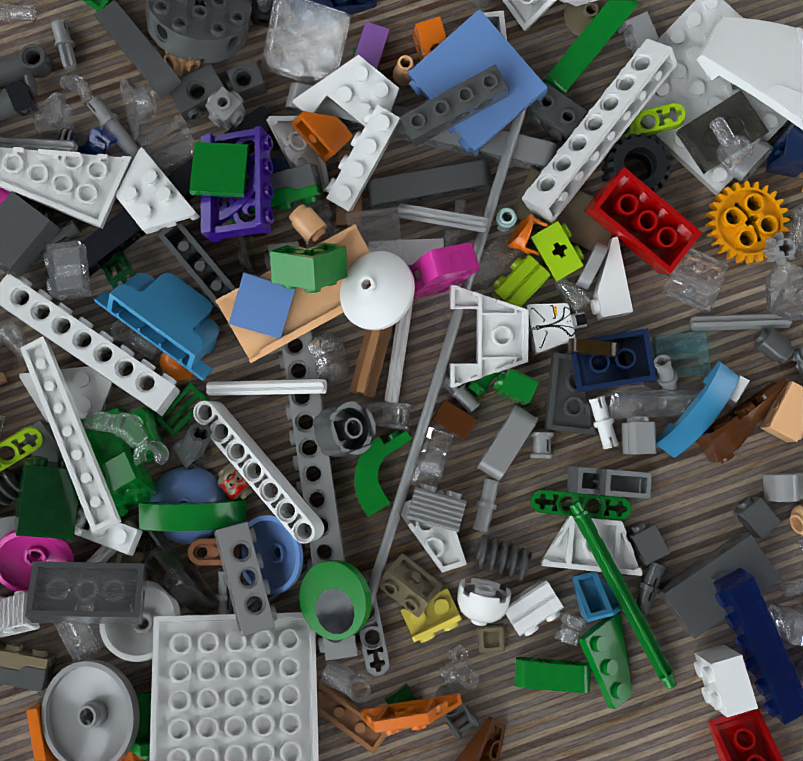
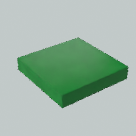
[189,142,249,198]

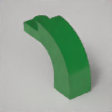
[354,430,412,517]

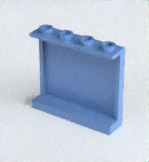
[408,9,548,156]

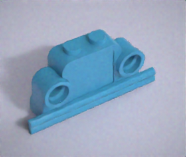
[94,273,219,381]

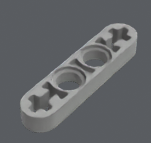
[359,573,389,676]

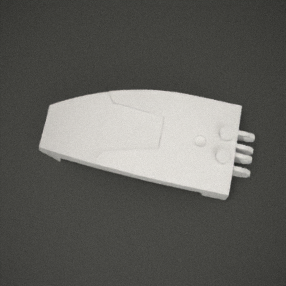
[696,17,803,130]

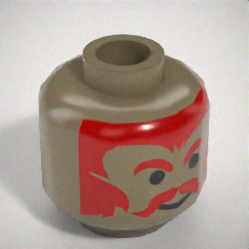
[217,462,254,500]

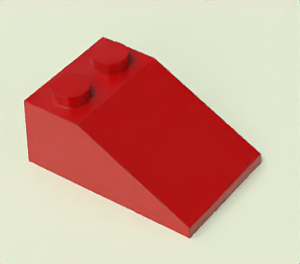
[708,708,783,761]

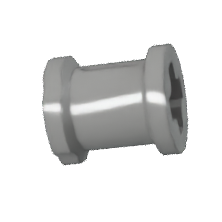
[530,432,554,459]

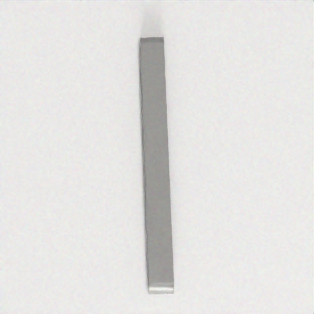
[285,83,557,172]

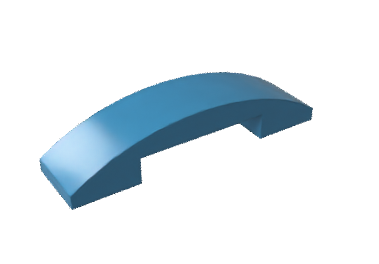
[656,361,739,458]

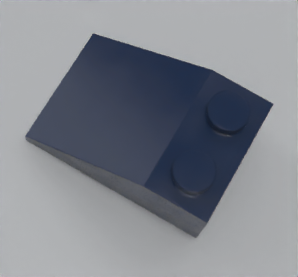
[571,328,657,392]

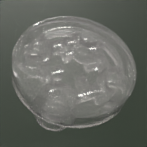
[308,331,349,382]

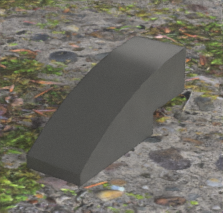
[567,466,652,499]

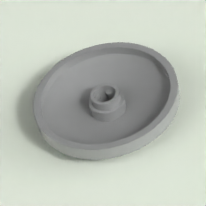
[41,659,140,761]

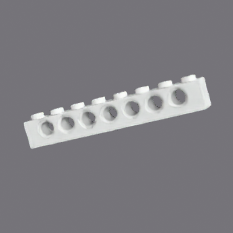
[522,39,677,224]
[0,274,180,416]

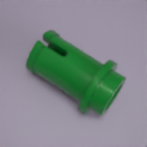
[467,372,499,397]

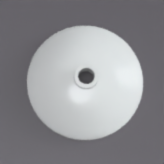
[340,251,415,330]
[100,581,181,662]

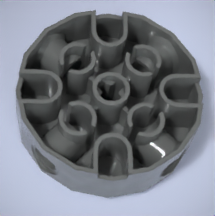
[146,0,252,63]

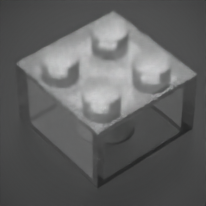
[345,207,404,260]

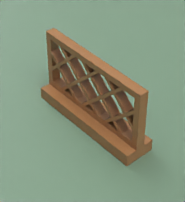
[349,325,393,399]

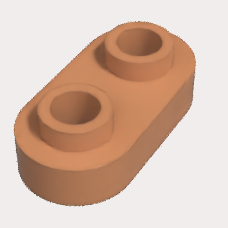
[188,539,242,566]

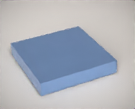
[229,272,296,339]

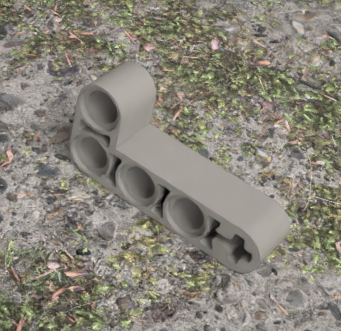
[762,472,803,502]

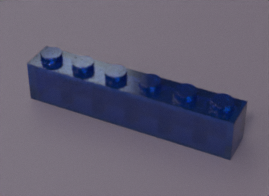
[713,567,803,725]

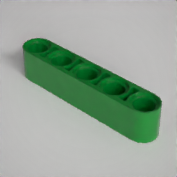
[542,0,640,94]

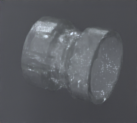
[554,612,587,646]

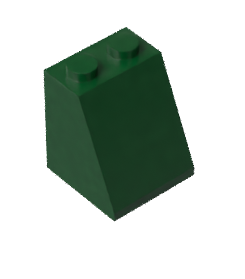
[14,456,78,540]

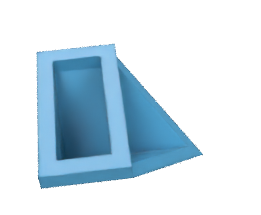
[572,571,622,622]

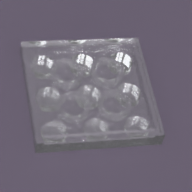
[261,0,351,86]

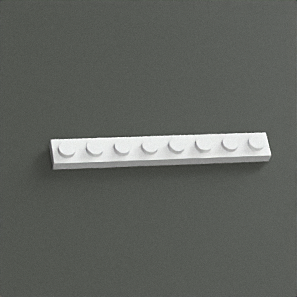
[20,336,122,534]

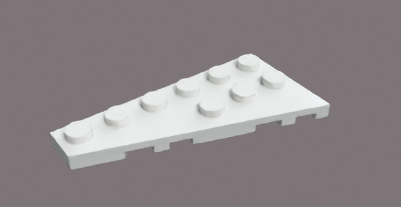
[0,147,133,229]

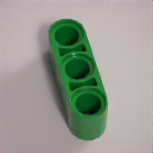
[514,657,591,693]

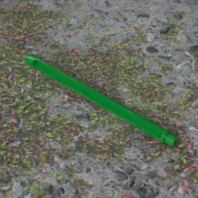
[569,500,677,689]

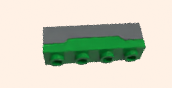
[222,163,325,224]

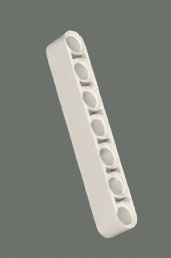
[193,401,324,544]

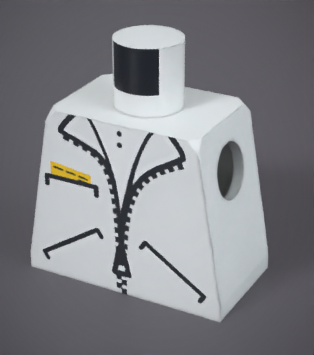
[524,303,587,355]

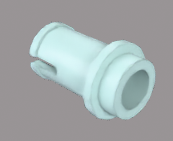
[496,208,517,232]

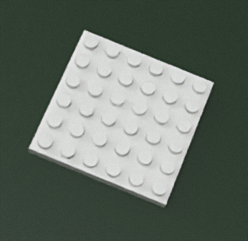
[640,0,788,195]
[149,612,319,761]

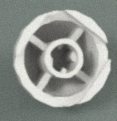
[457,578,512,626]

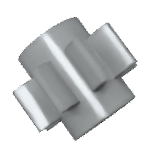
[762,232,798,265]

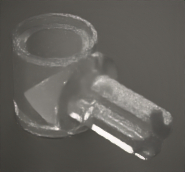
[709,117,753,169]

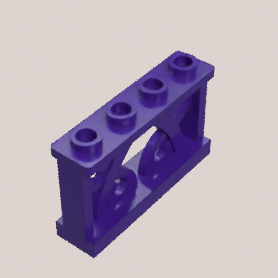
[201,126,274,242]

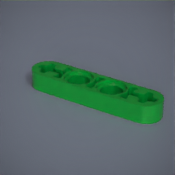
[529,489,632,520]

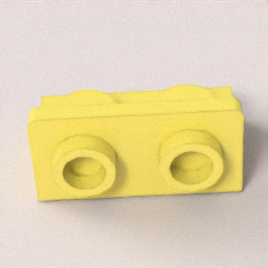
[400,587,462,643]

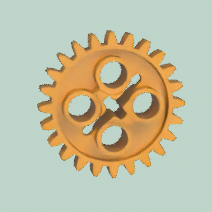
[705,181,790,264]

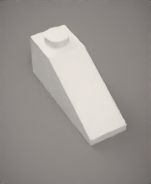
[591,237,633,321]

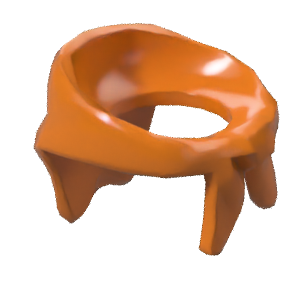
[507,214,548,256]

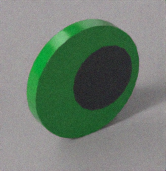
[299,560,372,640]

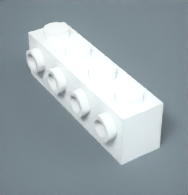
[326,104,401,211]

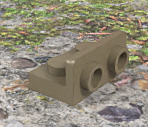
[379,553,443,617]

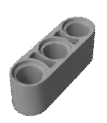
[477,405,538,481]

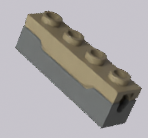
[0,642,57,692]

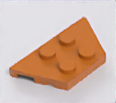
[361,693,462,735]

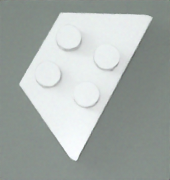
[115,147,200,234]
[19,366,113,422]
[541,516,642,576]

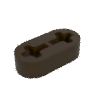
[567,338,619,357]

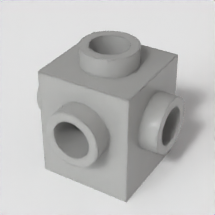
[205,86,247,130]

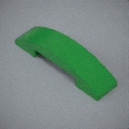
[139,499,246,531]

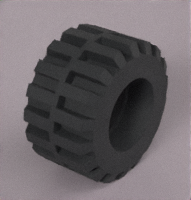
[601,133,672,193]

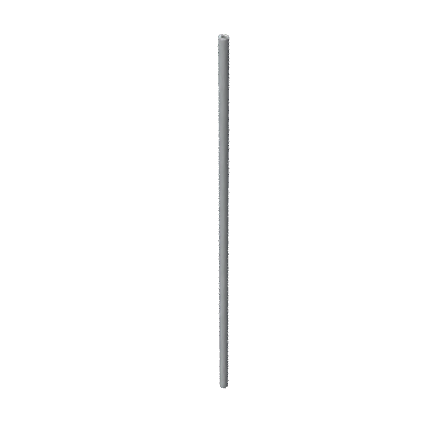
[368,109,526,604]

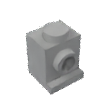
[617,12,659,55]

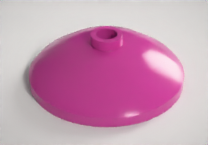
[0,530,74,592]

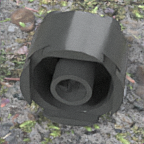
[313,402,376,457]

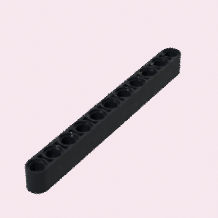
[45,106,274,295]

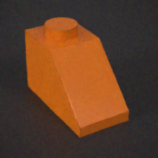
[291,111,354,163]

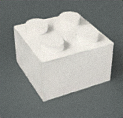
[694,645,758,717]

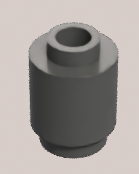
[754,327,794,364]

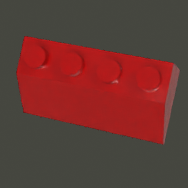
[583,167,702,274]

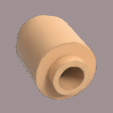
[289,204,327,243]

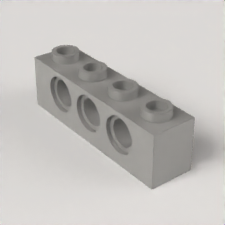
[214,522,277,637]

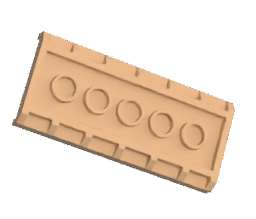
[215,224,371,363]

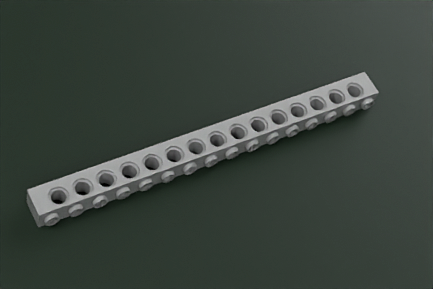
[264,241,358,661]

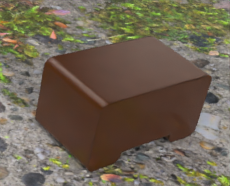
[431,399,478,441]

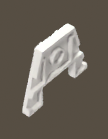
[292,55,400,126]
[450,285,529,387]

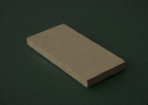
[512,168,612,253]

